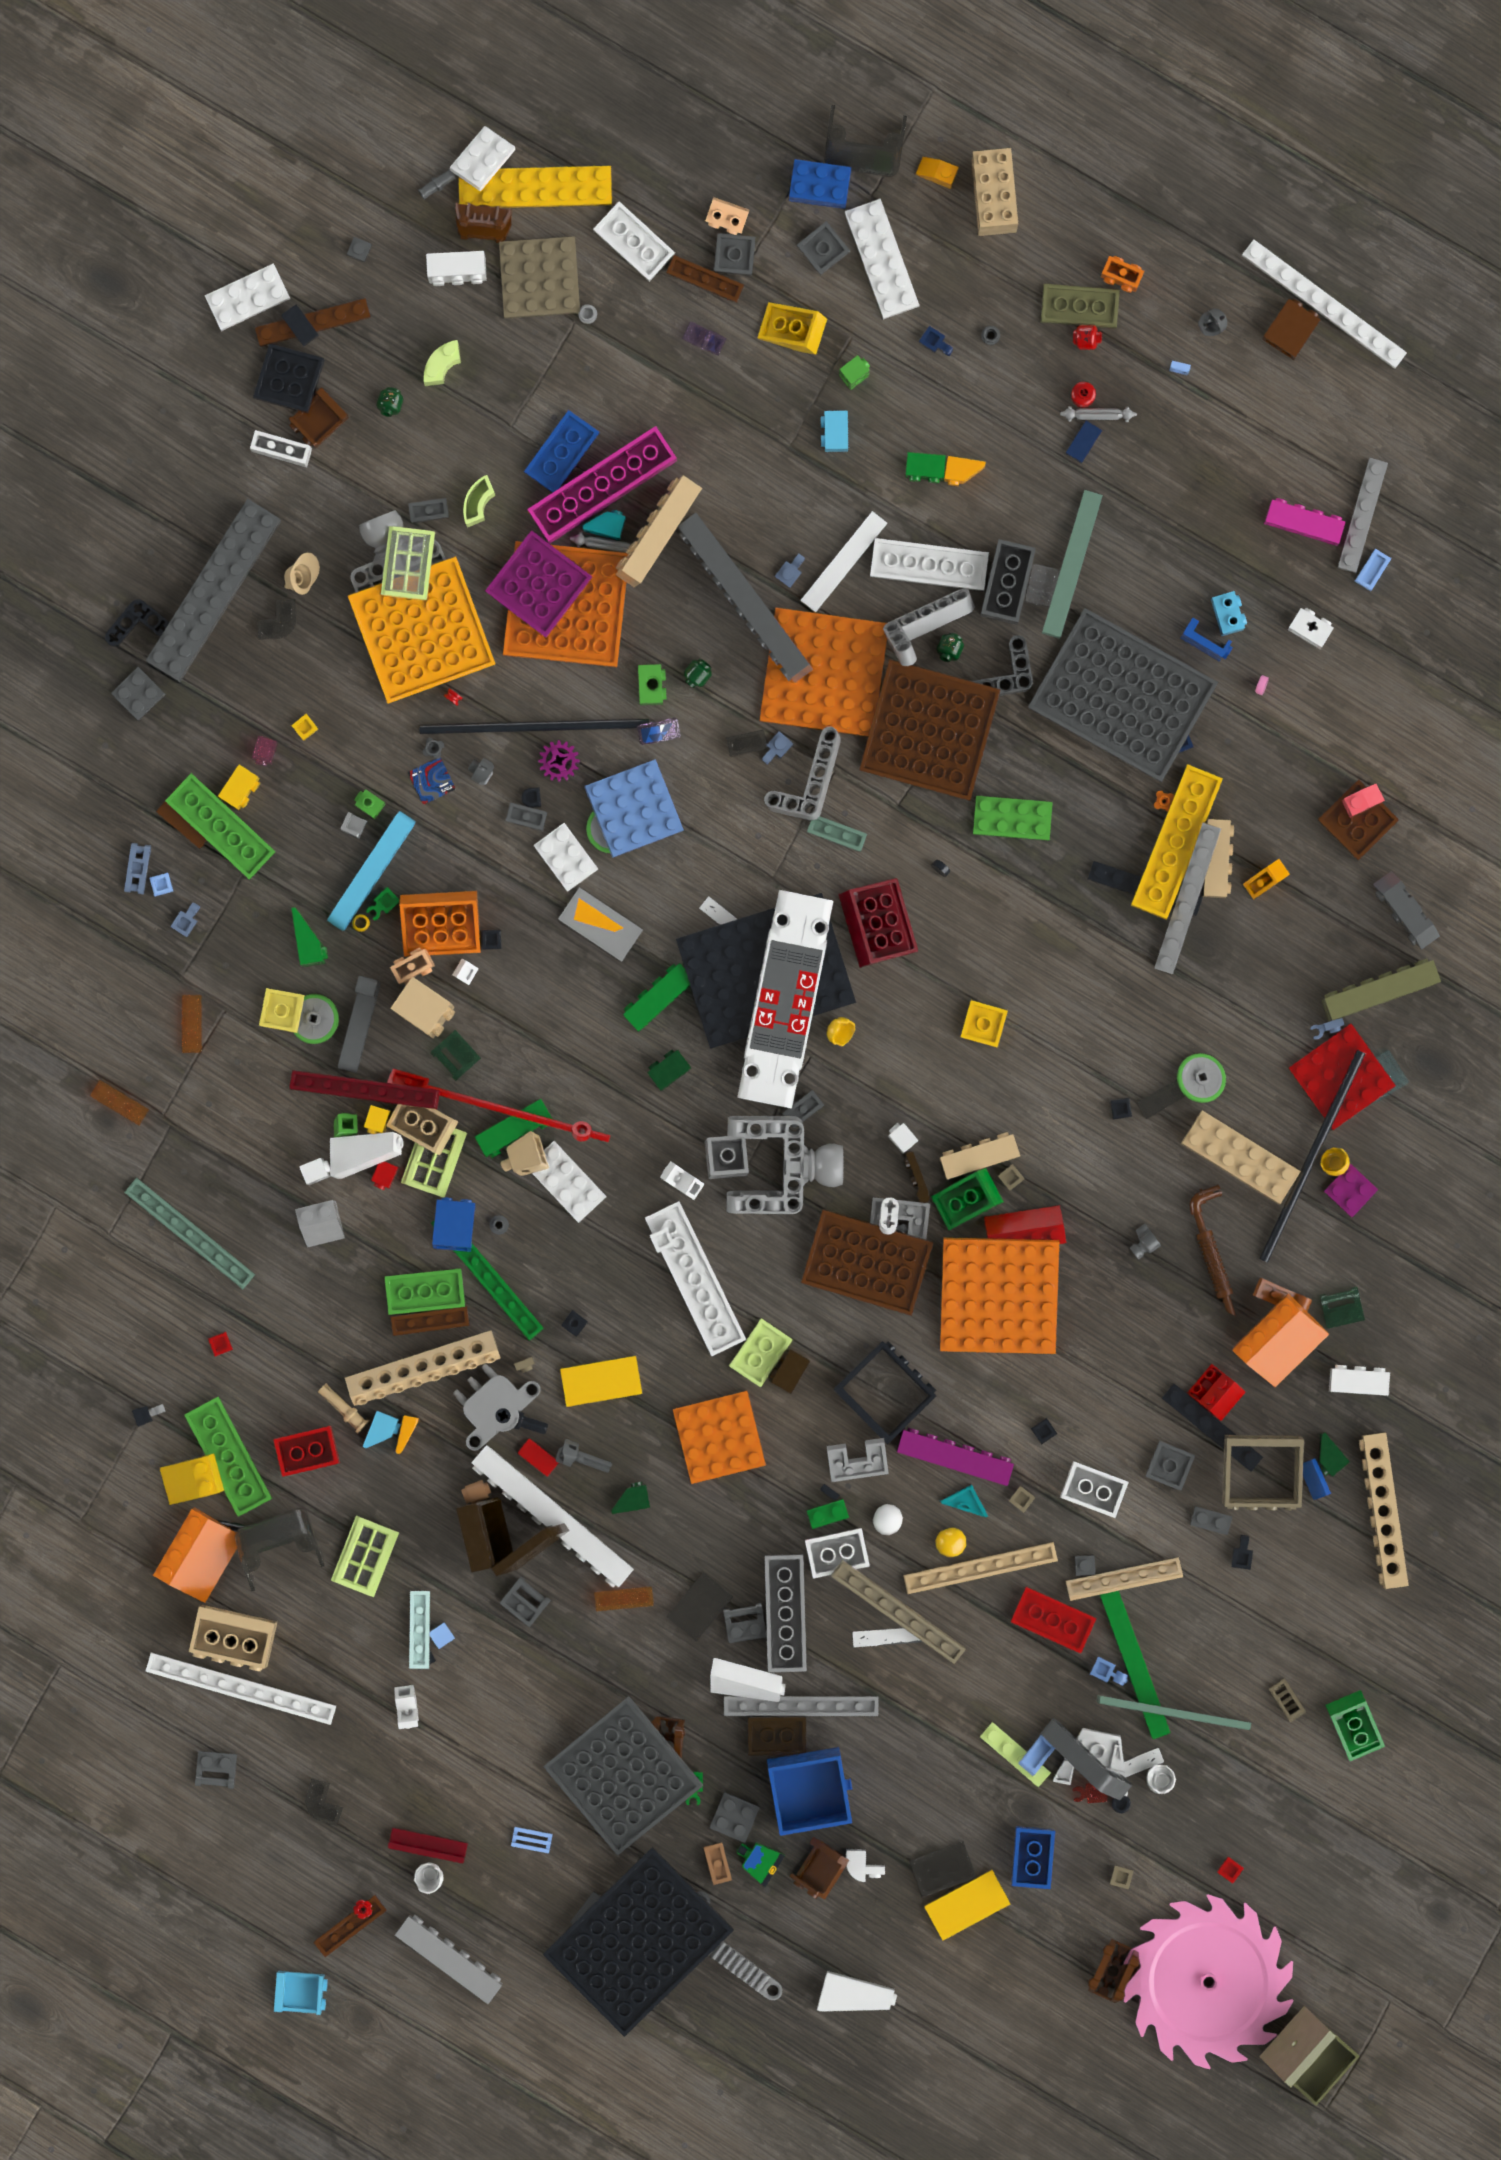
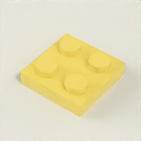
[259,988,305,1033]

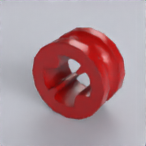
[444,688,463,706]

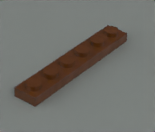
[255,298,371,347]

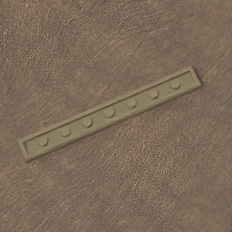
[831,1560,966,1664]

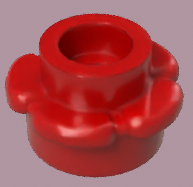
[353,1900,372,1919]

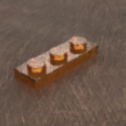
[182,995,202,1053]
[90,1080,150,1126]
[594,1586,654,1611]

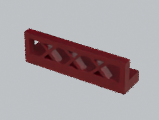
[388,1827,468,1864]

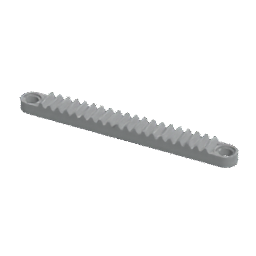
[709,1941,782,2000]

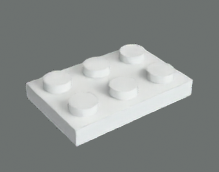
[450,126,515,191]
[534,823,598,892]

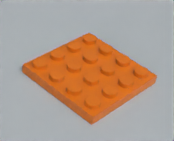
[673,1391,766,1484]

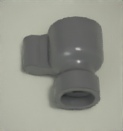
[1129,1224,1161,1260]

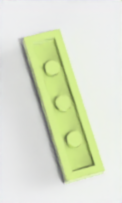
[980,1722,1051,1787]

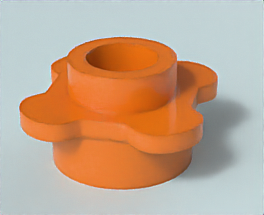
[1154,791,1174,812]

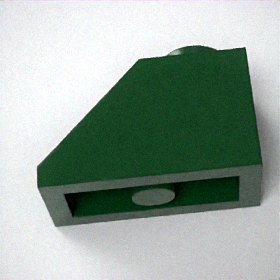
[1318,1432,1350,1477]
[611,1482,650,1514]

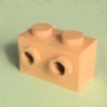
[705,197,749,235]
[390,948,435,985]

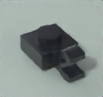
[1231,1535,1253,1570]

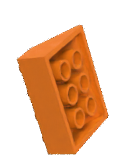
[400,891,481,957]
[1232,1293,1329,1387]
[153,1507,244,1603]

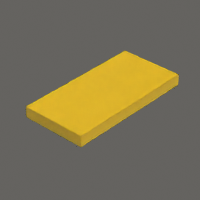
[560,1356,642,1407]
[924,1870,1010,1941]

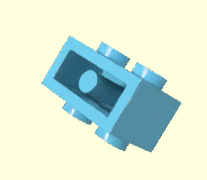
[1211,591,1247,636]

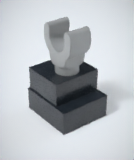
[132,1404,165,1427]

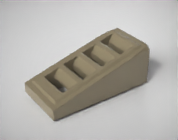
[1269,1678,1306,1723]

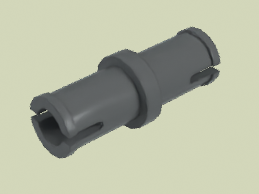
[418,169,456,200]

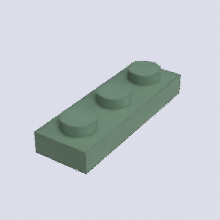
[807,816,867,852]

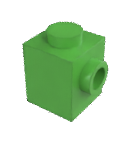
[355,789,385,819]
[334,1113,358,1138]

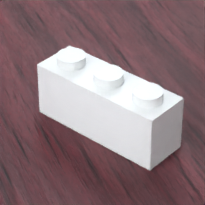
[250,430,312,467]
[1329,1365,1390,1396]

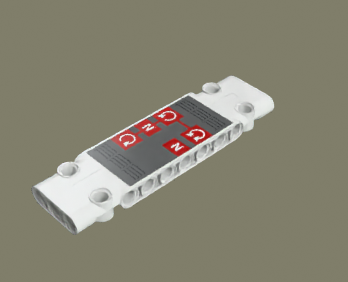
[737,890,833,1108]

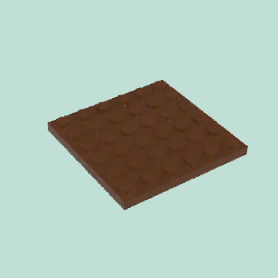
[860,659,1001,801]

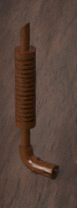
[1189,1184,1237,1317]

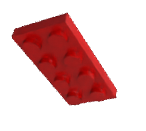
[1010,1587,1097,1654]

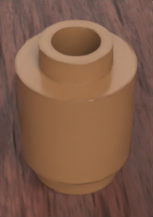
[461,1480,491,1504]

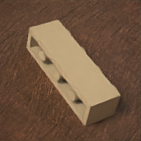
[1203,819,1234,898]
[940,1132,1020,1180]

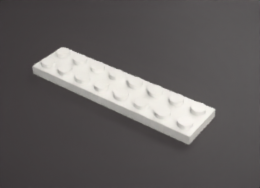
[645,1201,746,1356]

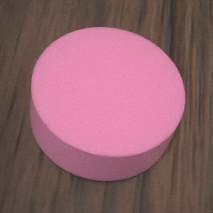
[1255,675,1269,695]

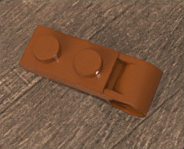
[1253,1278,1312,1312]

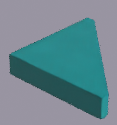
[940,1484,988,1517]

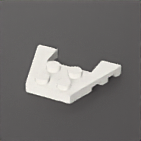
[1053,1728,1128,1796]

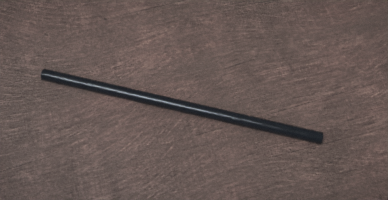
[419,719,649,734]
[1259,1050,1365,1263]

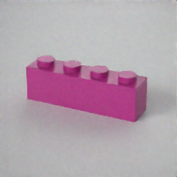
[1264,498,1345,546]

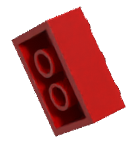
[273,1426,340,1477]

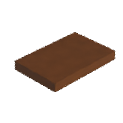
[156,783,207,849]

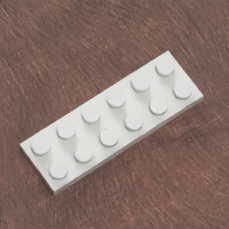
[844,199,919,320]
[870,538,989,591]

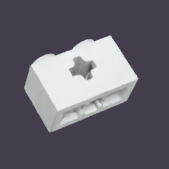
[1288,608,1333,649]
[888,1123,918,1154]
[299,1158,331,1185]

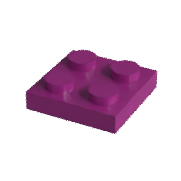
[1323,1164,1378,1218]

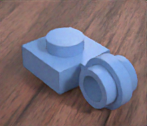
[1090,1657,1128,1686]

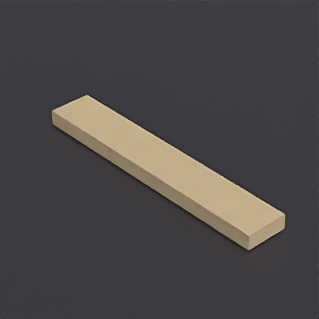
[1066,1557,1183,1601]

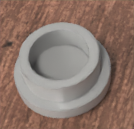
[578,305,597,324]

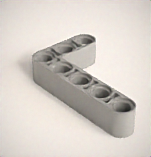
[883,589,975,666]
[764,727,841,820]

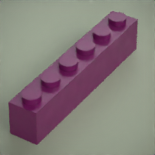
[897,1427,1014,1486]

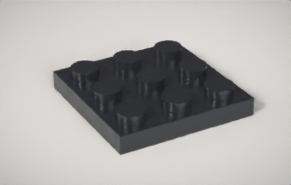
[253,344,325,414]

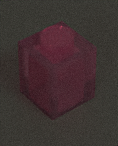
[252,736,278,767]

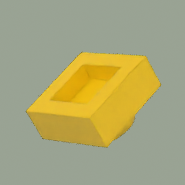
[291,714,318,741]

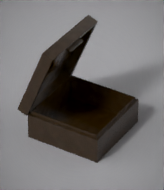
[456,1497,570,1577]

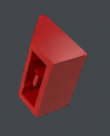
[1187,1364,1246,1421]

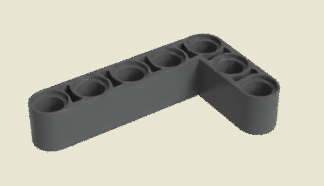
[972,635,1033,696]
[338,975,381,1073]
[1041,1718,1132,1800]

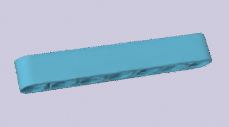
[327,811,416,931]

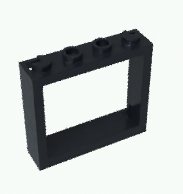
[833,1341,937,1445]

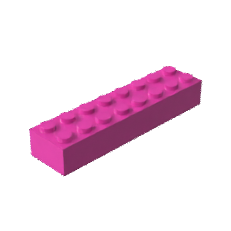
[527,426,677,544]

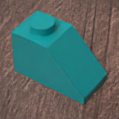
[583,510,626,541]

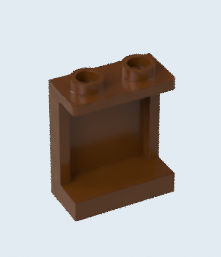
[1262,299,1321,360]
[289,387,349,449]
[789,1837,850,1899]

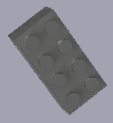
[980,539,1036,625]

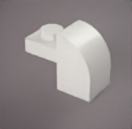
[660,1161,704,1200]
[395,1685,419,1729]
[846,1849,885,1882]

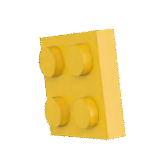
[960,1000,1008,1048]

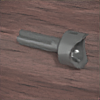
[556,1439,612,1473]

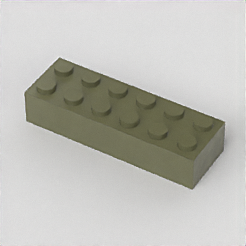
[1321,958,1441,1022]

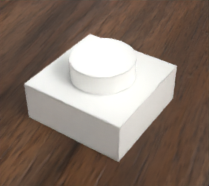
[452,959,478,985]
[650,1228,675,1253]

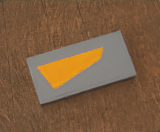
[558,887,643,962]

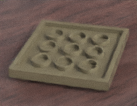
[499,237,580,319]

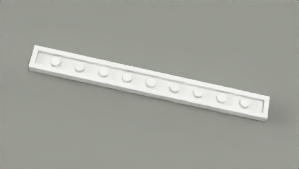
[1242,240,1407,369]
[146,1653,336,1725]

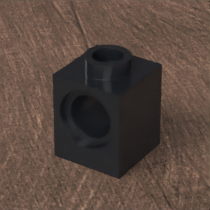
[561,1310,588,1337]

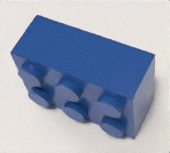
[789,159,851,209]
[1011,1826,1055,1889]

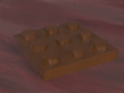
[1318,780,1399,860]

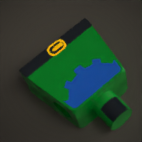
[736,1842,785,1887]

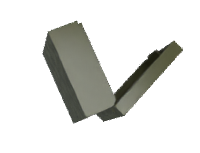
[1259,2006,1360,2106]

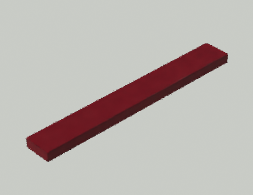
[289,1070,440,1110]

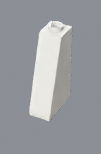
[330,1132,403,1179]
[710,1658,786,1702]
[817,1971,897,2011]

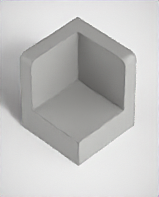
[341,812,367,839]

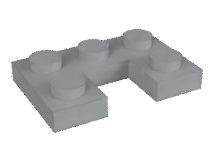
[870,1197,930,1239]
[827,1438,889,1482]

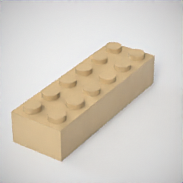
[615,475,702,587]
[1181,1110,1301,1205]

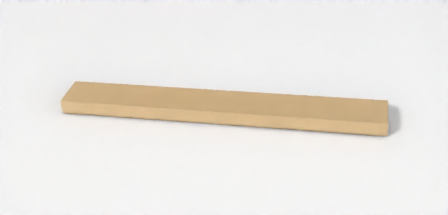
[903,1542,1058,1594]

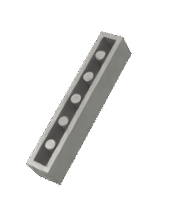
[395,1915,503,2004]

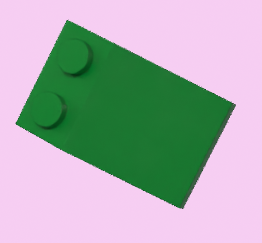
[291,907,328,967]
[931,1168,1003,1230]
[1325,1690,1385,1761]

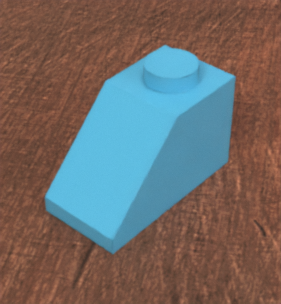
[363,1411,401,1448]

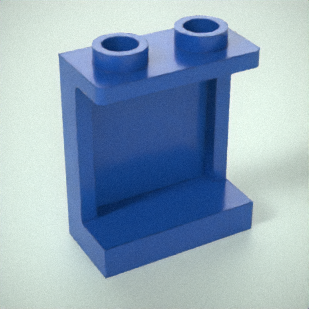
[1181,618,1233,662]
[432,1197,476,1252]

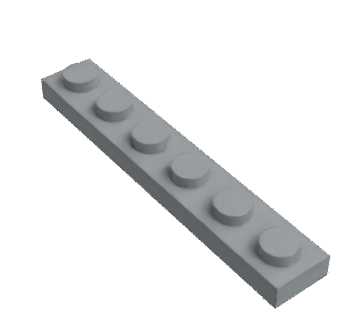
[1337,458,1388,573]

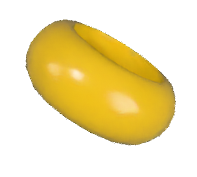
[352,914,370,932]

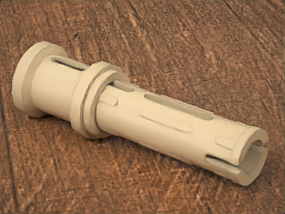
[318,1383,369,1434]

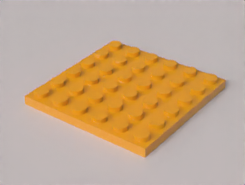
[348,556,495,704]

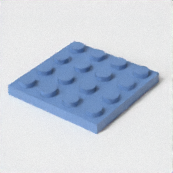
[584,759,684,858]

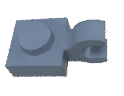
[775,554,805,588]
[762,731,793,765]
[171,903,200,937]
[1310,1018,1344,1040]

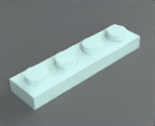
[409,1591,430,1669]

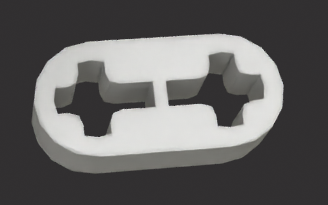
[879,1198,899,1235]

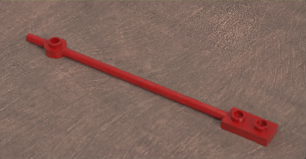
[387,1069,610,1142]

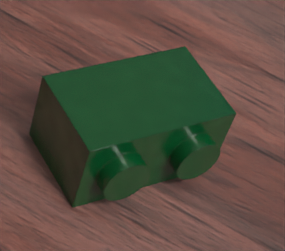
[647,1049,692,1091]

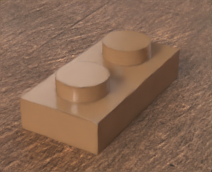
[704,1842,732,1885]

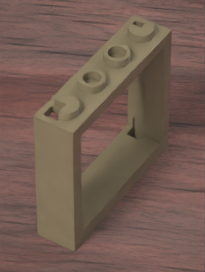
[1222,1435,1304,1511]

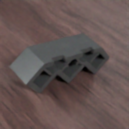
[1373,871,1440,950]

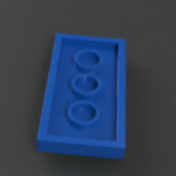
[524,410,600,493]

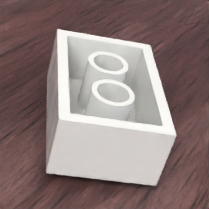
[426,251,487,286]
[1060,1461,1128,1518]
[805,1528,870,1578]

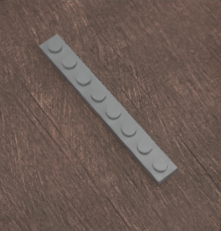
[1155,822,1222,974]
[724,1696,878,1716]

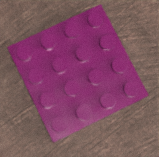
[485,530,593,638]

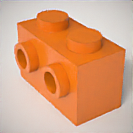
[1101,256,1144,293]

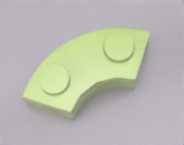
[424,340,461,386]
[463,475,495,528]

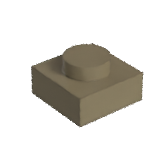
[998,1164,1024,1191]
[514,1357,535,1373]
[1009,1486,1036,1513]
[1110,1865,1134,1889]

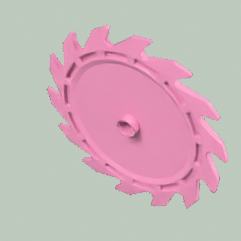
[1124,1894,1293,2069]

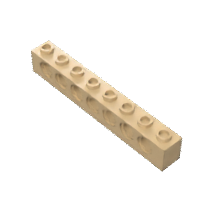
[345,1331,500,1406]
[1359,1432,1409,1589]

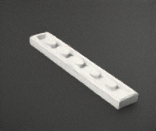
[801,511,887,613]

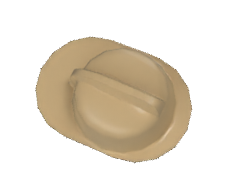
[284,553,320,595]

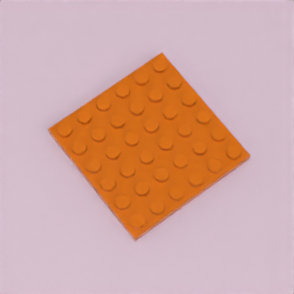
[503,541,628,668]
[760,608,887,737]
[940,1237,1059,1354]

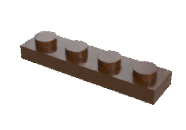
[666,255,744,303]
[391,1307,470,1336]
[314,1894,387,1957]

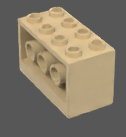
[971,148,1018,236]
[391,976,455,1038]
[189,1605,278,1671]

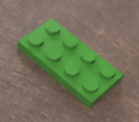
[973,796,1053,841]
[385,1269,465,1315]

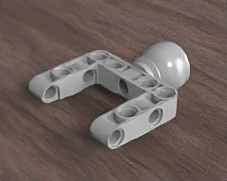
[351,510,446,592]
[726,1116,844,1214]

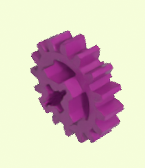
[538,740,580,782]

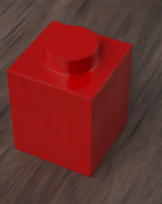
[371,1161,399,1190]

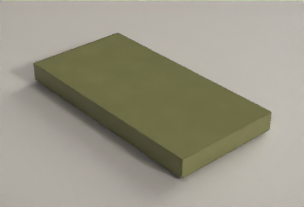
[1040,284,1120,329]

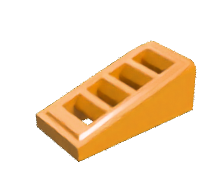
[395,1415,419,1454]

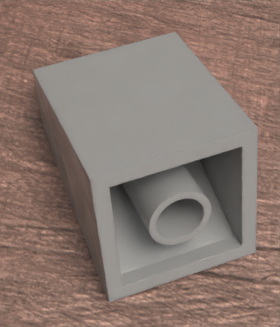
[295,1200,345,1247]

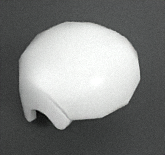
[873,1504,903,1535]
[1146,1764,1176,1794]
[414,1862,443,1894]

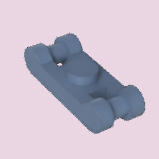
[124,843,151,895]

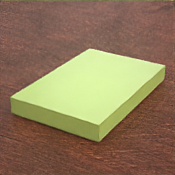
[729,1318,793,1387]

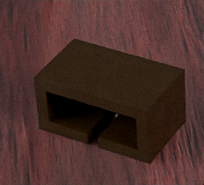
[770,1349,810,1394]

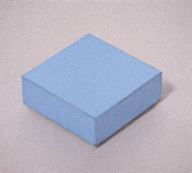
[1169,361,1191,375]
[150,873,174,897]
[430,1622,455,1649]

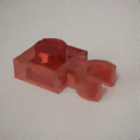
[1073,1783,1108,1804]

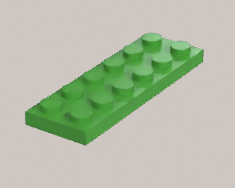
[165,773,275,880]
[184,1397,273,1517]

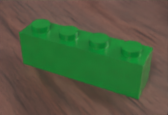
[623,963,690,1032]
[475,1099,553,1159]

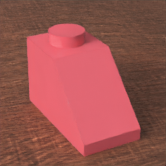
[1342,784,1385,818]

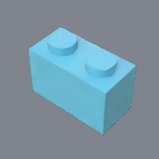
[821,411,848,452]

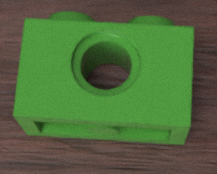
[839,355,870,390]
[638,664,667,705]

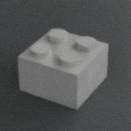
[705,1136,749,1179]

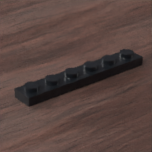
[1087,861,1203,916]
[1162,1384,1263,1472]

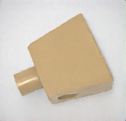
[501,1131,549,1176]

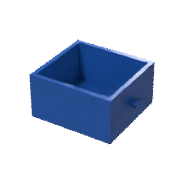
[767,1747,852,1836]

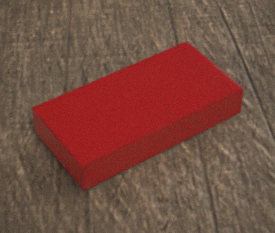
[518,1438,558,1477]

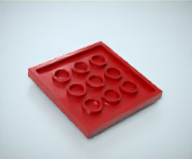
[1289,1024,1396,1130]

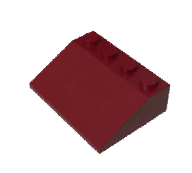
[838,878,918,968]

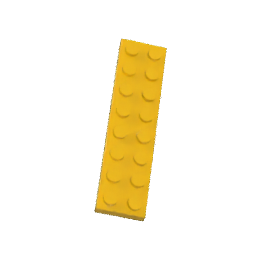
[459,166,612,208]
[1131,764,1223,920]

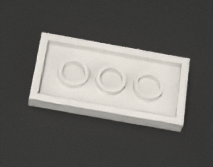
[593,202,675,282]
[205,263,290,331]
[532,1141,606,1223]

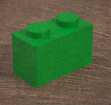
[905,452,946,483]
[807,1499,849,1529]

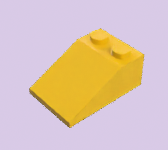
[757,302,827,355]
[160,1453,224,1505]

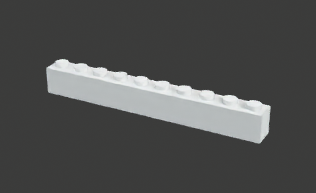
[472,1445,634,1588]

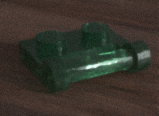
[430,1030,481,1081]
[1319,1287,1365,1329]

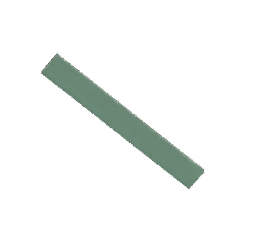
[1042,490,1103,639]
[124,1178,256,1289]
[1097,1695,1251,1730]

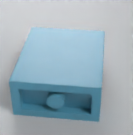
[274,1971,328,2015]

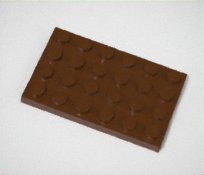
[801,1209,934,1316]

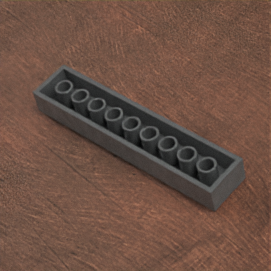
[146,499,281,683]
[678,513,813,683]

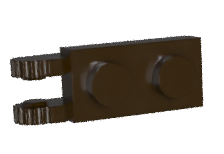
[903,1151,930,1203]

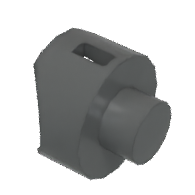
[1198,308,1227,336]
[468,758,494,785]

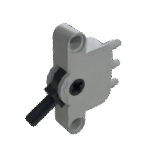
[453,1364,548,1451]

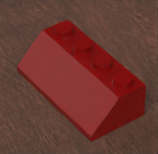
[984,1205,1066,1244]

